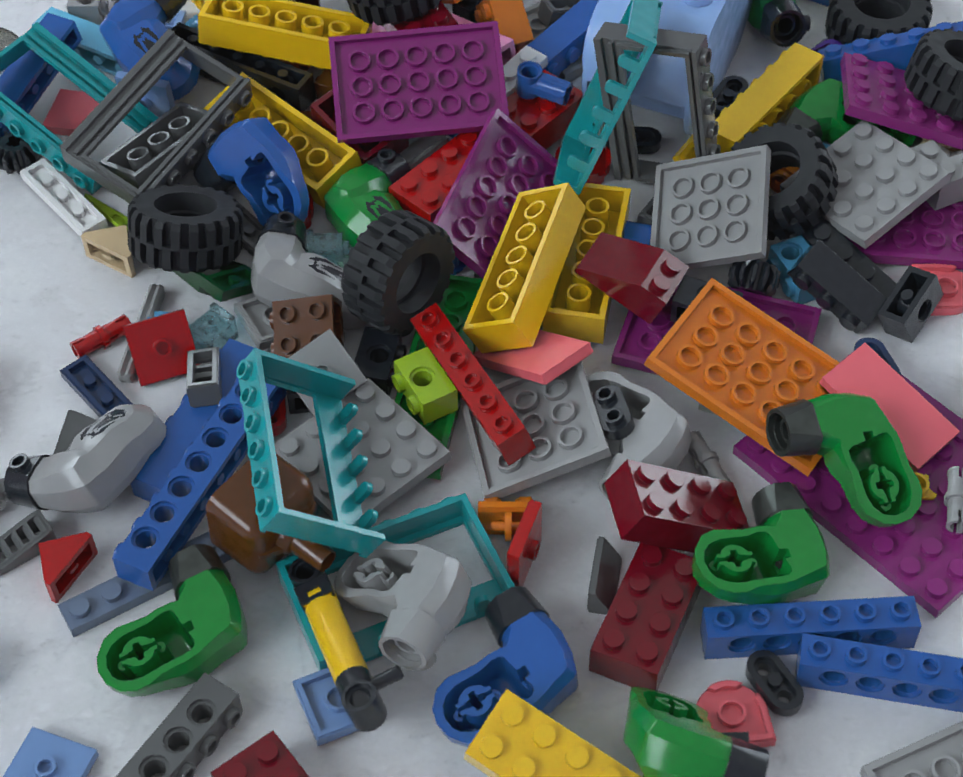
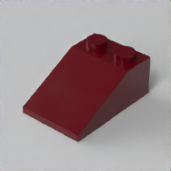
[574,232,689,324]

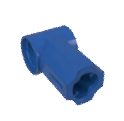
[516,61,573,106]

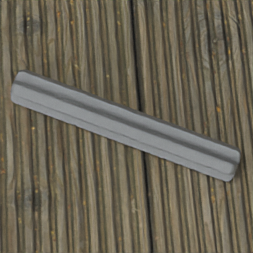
[117,284,166,383]

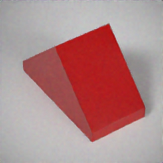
[38,532,98,603]

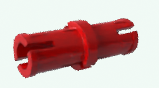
[70,314,131,359]

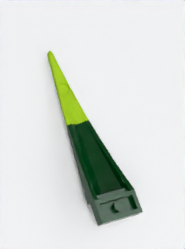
[84,193,253,302]

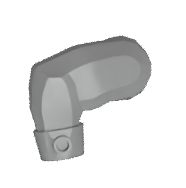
[587,371,692,500]
[334,541,472,671]

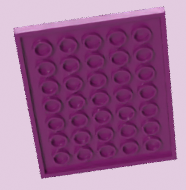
[733,355,963,618]

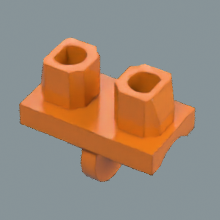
[478,496,533,542]

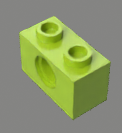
[391,347,458,425]

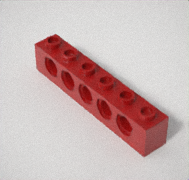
[410,303,536,466]

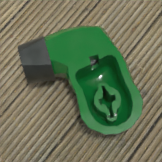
[777,78,917,148]
[766,393,923,527]
[692,482,830,605]
[97,544,248,697]

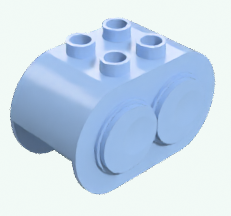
[582,0,753,135]

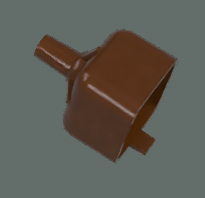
[206,454,336,573]

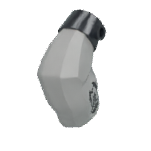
[250,211,368,330]
[4,404,166,513]

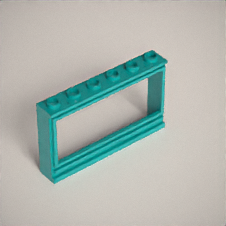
[553,0,663,195]
[0,22,159,195]
[236,348,386,558]
[276,493,515,671]

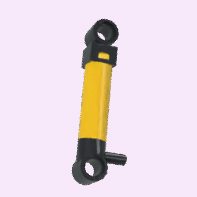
[288,558,404,732]

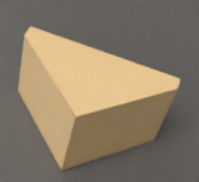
[81,225,136,278]

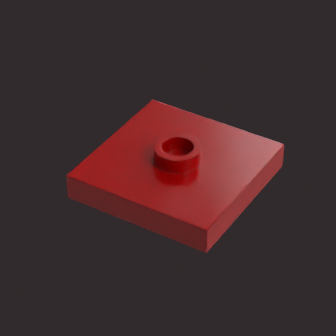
[123,309,200,386]
[507,500,542,587]

